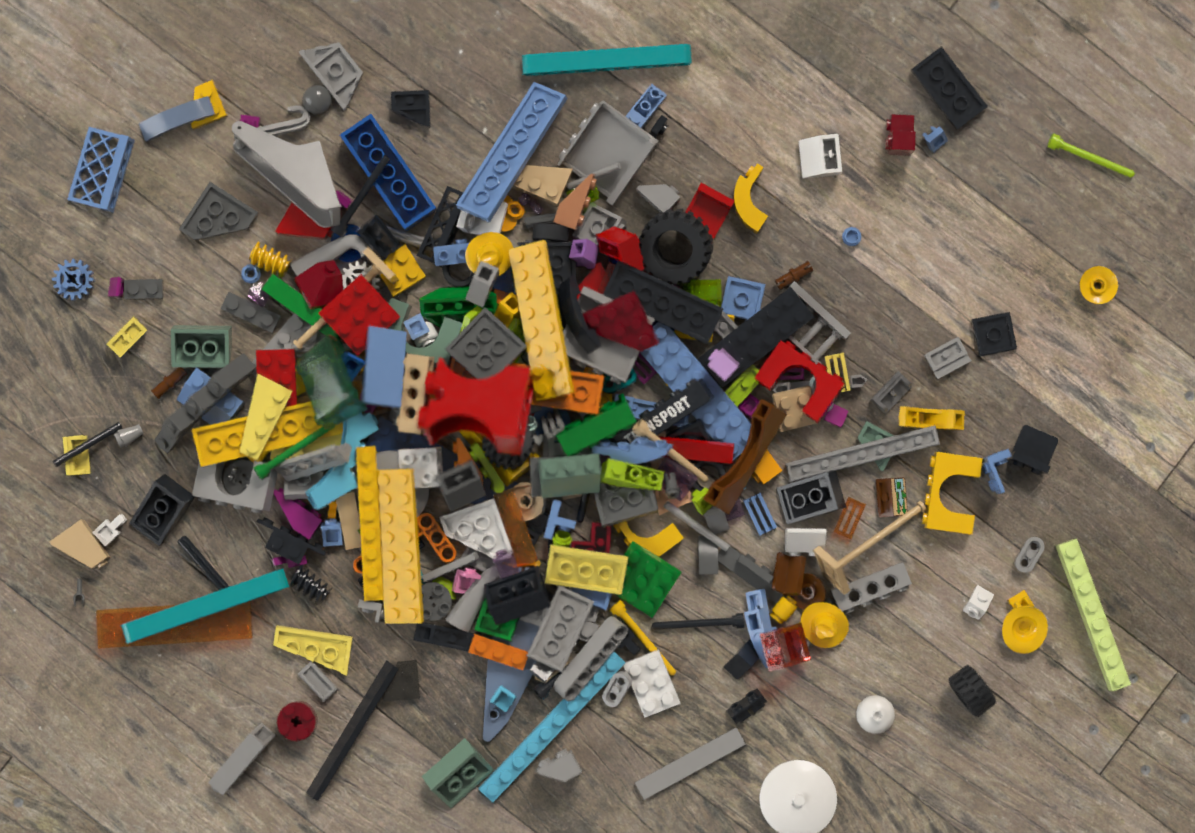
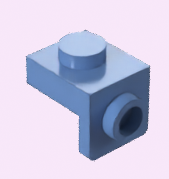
[321,519,343,546]

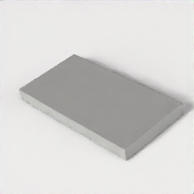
[527,586,594,672]

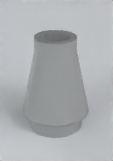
[114,424,144,448]

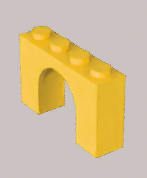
[922,452,983,535]
[613,521,684,557]

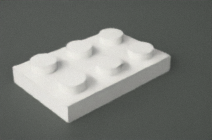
[623,649,681,717]

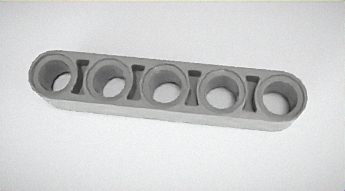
[553,616,628,701]

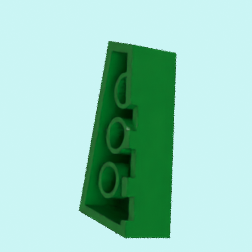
[556,393,637,456]

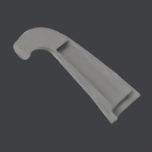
[290,235,370,276]
[445,565,516,632]

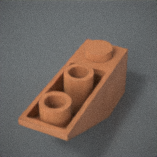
[554,173,597,230]

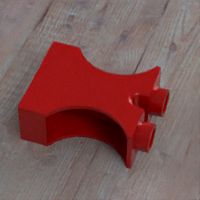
[417,358,534,455]

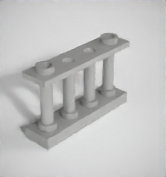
[787,281,851,364]

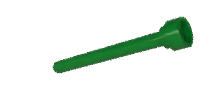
[253,421,335,480]

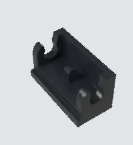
[358,215,400,261]

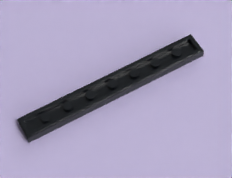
[306,660,399,801]

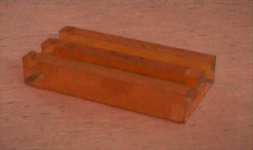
[833,497,866,540]

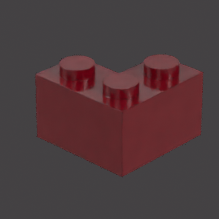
[885,114,916,156]
[571,522,611,554]

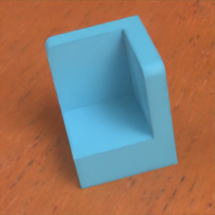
[490,685,517,712]

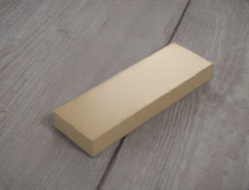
[336,490,361,550]

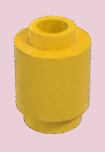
[770,596,798,624]

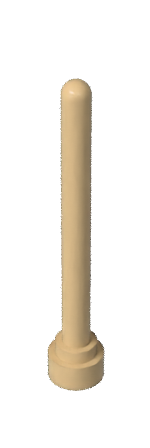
[632,419,708,482]

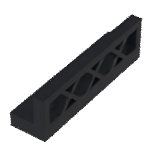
[417,186,464,268]

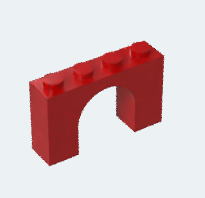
[754,341,845,424]

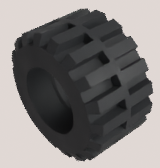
[482,425,535,470]
[948,665,997,717]

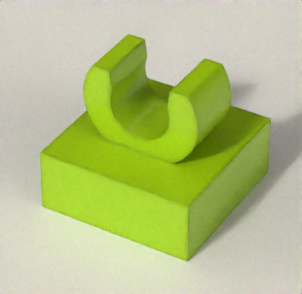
[691,487,713,515]

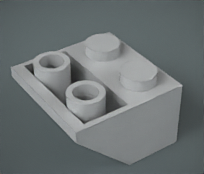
[536,748,582,782]

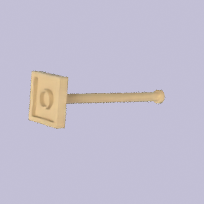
[293,247,399,350]
[813,501,927,595]

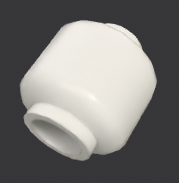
[413,322,438,348]

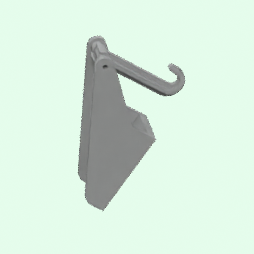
[232,106,340,228]

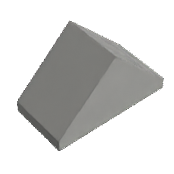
[704,506,730,534]

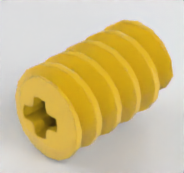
[249,241,292,278]

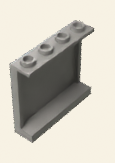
[557,100,659,205]
[563,287,654,385]

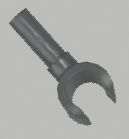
[73,579,85,607]

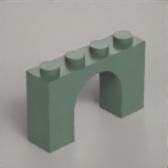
[388,298,462,368]

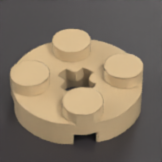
[507,482,546,521]

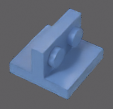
[544,500,576,539]

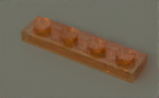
[493,488,538,567]

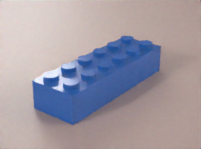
[340,114,437,232]

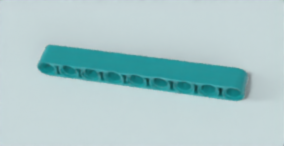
[522,44,692,76]
[121,569,290,643]

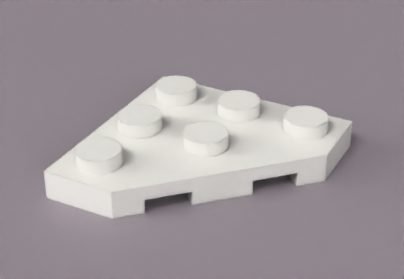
[439,498,513,559]

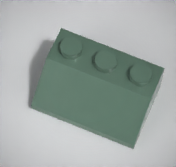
[171,325,232,368]
[538,454,601,498]
[421,738,494,808]

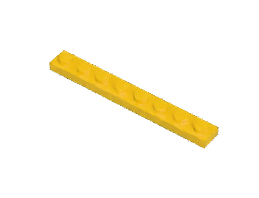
[356,446,384,601]

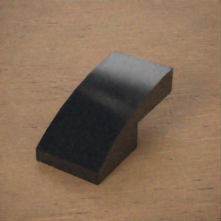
[514,513,549,552]

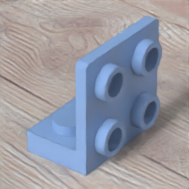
[982,449,1011,494]

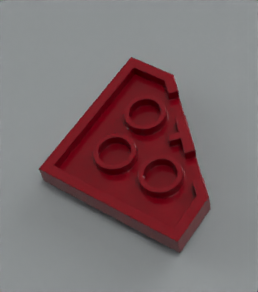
[582,291,659,351]

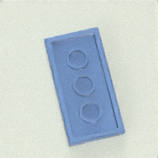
[362,326,407,408]

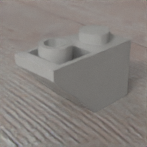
[466,261,500,307]

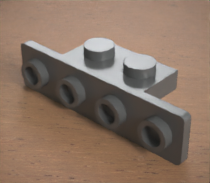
[718,546,783,603]

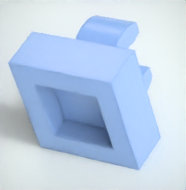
[403,313,430,340]

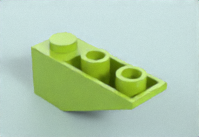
[600,459,664,491]

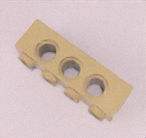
[397,354,435,434]

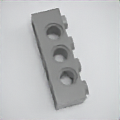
[830,562,912,614]

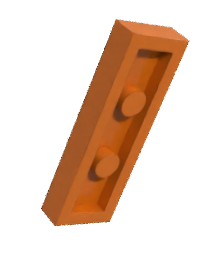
[468,634,528,670]

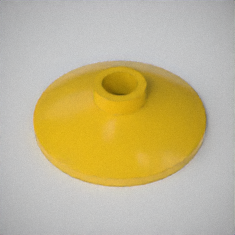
[1079,266,1118,304]

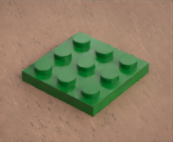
[613,541,682,618]

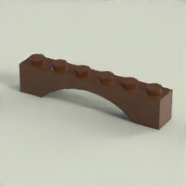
[703,399,787,514]

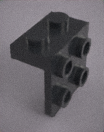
[1009,425,1058,476]

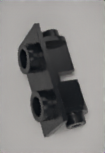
[726,688,767,724]

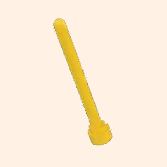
[609,600,676,676]

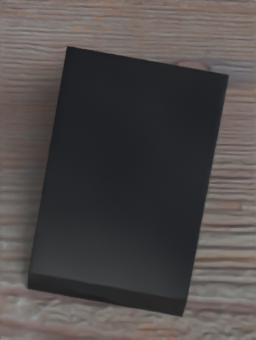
[723,639,759,680]

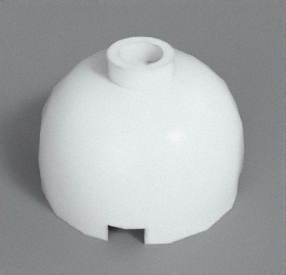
[856,695,895,734]

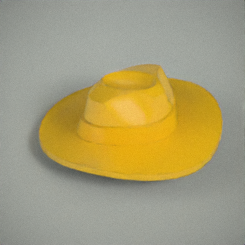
[465,232,514,275]
[800,602,849,648]
[1002,606,1048,654]

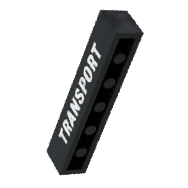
[609,378,715,445]

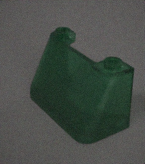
[295,335,367,429]

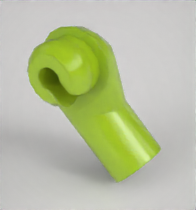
[432,576,456,600]

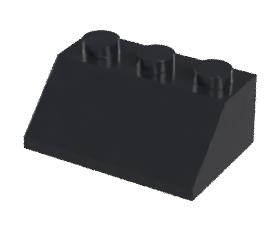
[484,566,551,625]

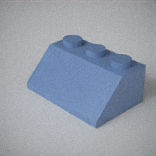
[177,368,245,425]

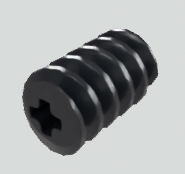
[290,564,333,606]

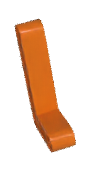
[353,513,457,574]

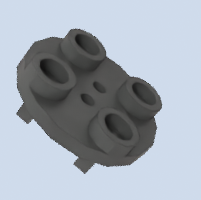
[223,460,254,496]
[422,582,452,621]

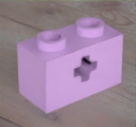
[708,348,739,380]

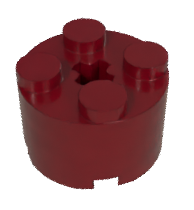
[277,701,318,741]

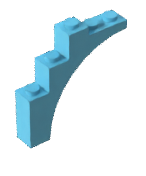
[305,382,379,509]

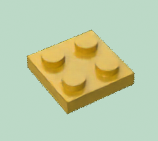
[373,244,426,297]

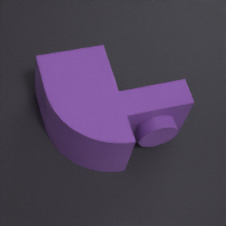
[569,239,599,269]

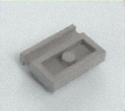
[924,336,971,379]

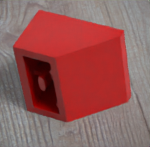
[596,226,644,271]

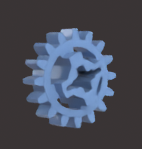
[52,259,95,301]

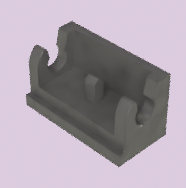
[871,371,912,414]

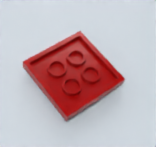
[318,274,400,356]

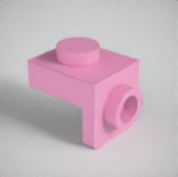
[452,567,481,594]

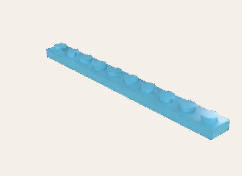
[479,651,626,802]

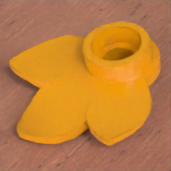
[502,195,525,232]

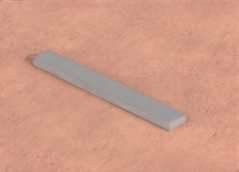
[786,425,940,482]

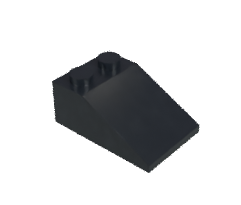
[776,471,847,525]
[129,474,195,546]

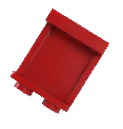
[685,182,734,242]

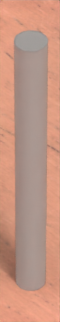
[663,501,730,552]

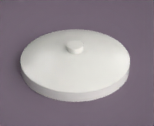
[759,760,837,833]

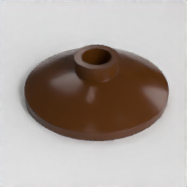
[790,573,826,610]

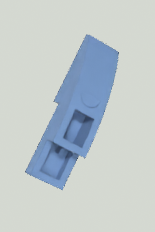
[592,437,673,464]
[744,589,783,668]

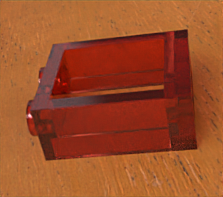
[759,622,811,672]

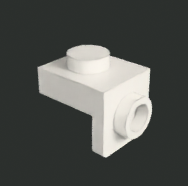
[963,585,994,620]

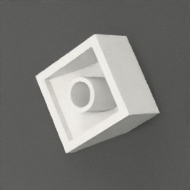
[785,529,826,556]

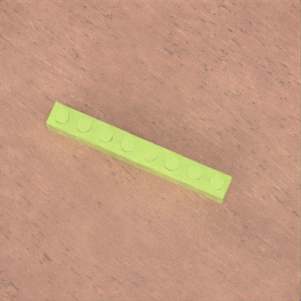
[1055,539,1131,691]

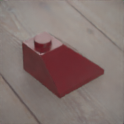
[294,260,343,310]

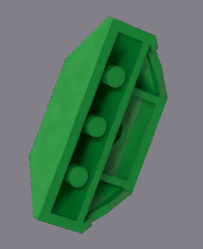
[419,286,497,328]

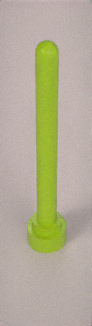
[1047,133,1135,178]

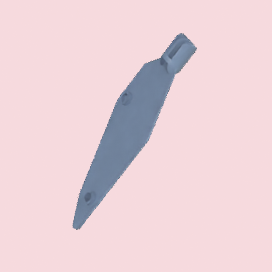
[483,567,540,742]

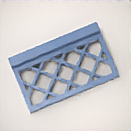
[67,127,135,213]

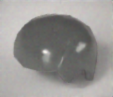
[302,85,332,115]

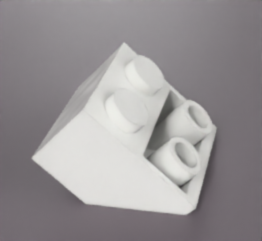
[798,134,842,179]

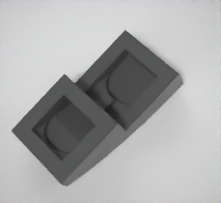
[698,536,718,574]

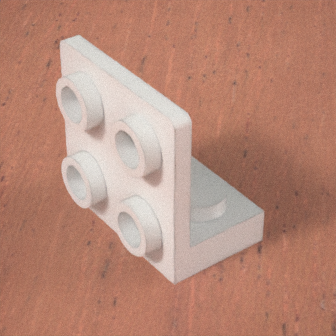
[456,201,508,235]
[398,447,443,488]

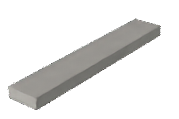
[635,727,746,800]

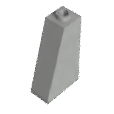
[208,723,276,795]

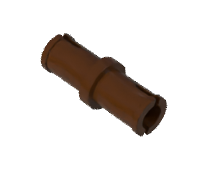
[774,261,813,290]
[151,367,188,399]

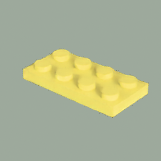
[545,545,628,595]

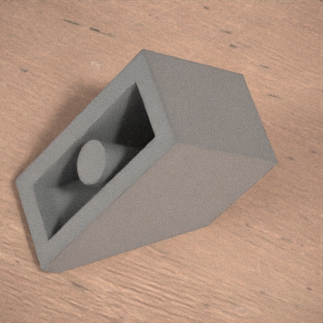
[636,184,680,213]

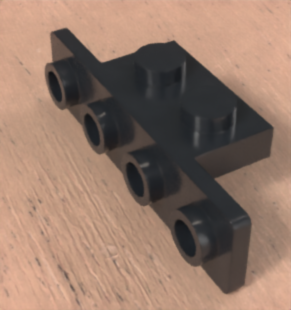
[256,517,328,565]

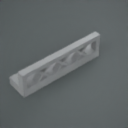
[274,443,352,481]

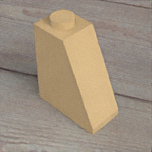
[50,519,110,569]

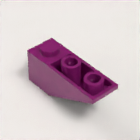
[274,488,324,539]

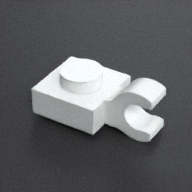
[92,514,127,547]

